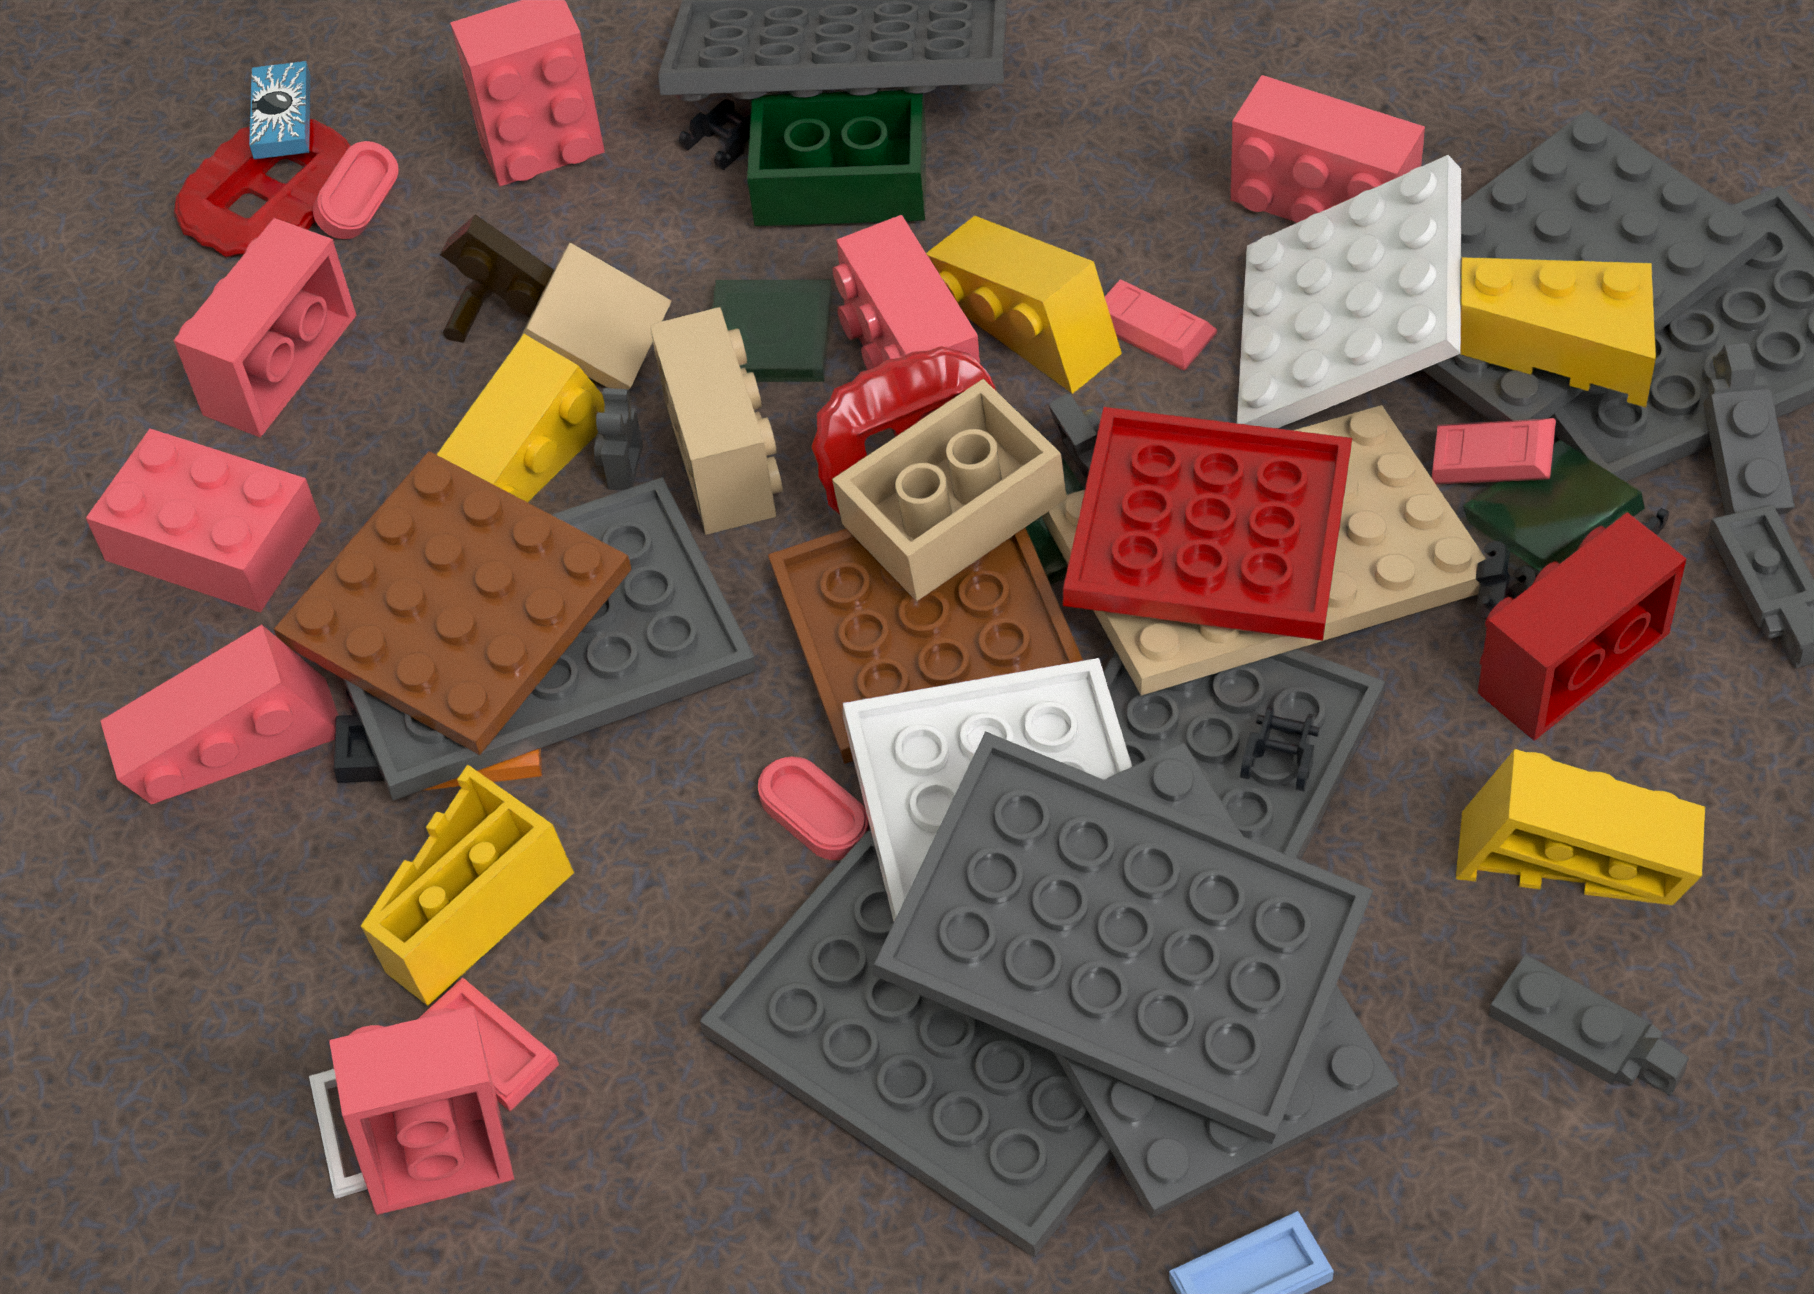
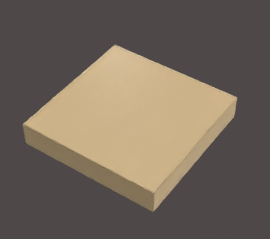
[520,243,671,390]

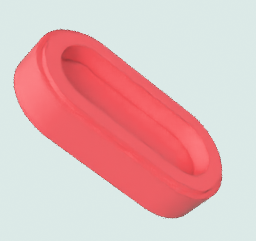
[313,141,399,239]
[758,757,870,860]

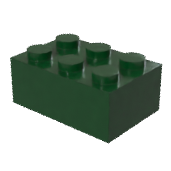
[747,90,927,226]

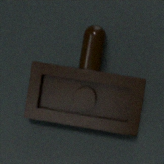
[440,214,554,343]

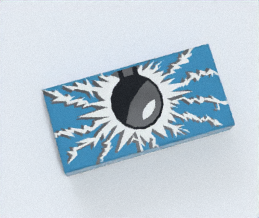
[249,61,311,159]

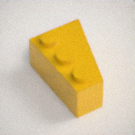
[926,216,1122,394]
[1460,257,1656,408]
[437,334,605,502]
[1456,749,1705,905]
[361,764,574,1006]

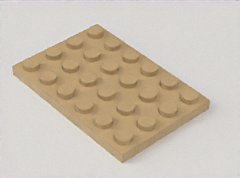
[1042,405,1486,696]

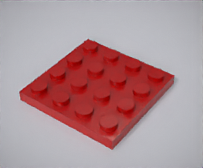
[1063,407,1353,641]

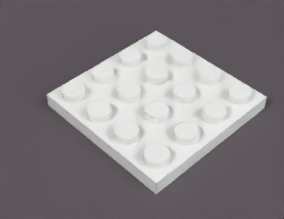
[1237,155,1461,428]
[843,658,1132,921]

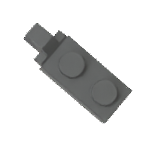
[1703,343,1795,515]
[1709,504,1814,668]
[1489,954,1689,1096]

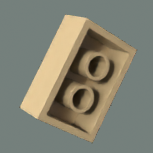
[650,307,783,535]
[832,379,1067,601]

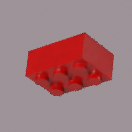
[1477,512,1687,741]

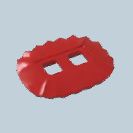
[174,119,351,257]
[811,346,996,515]

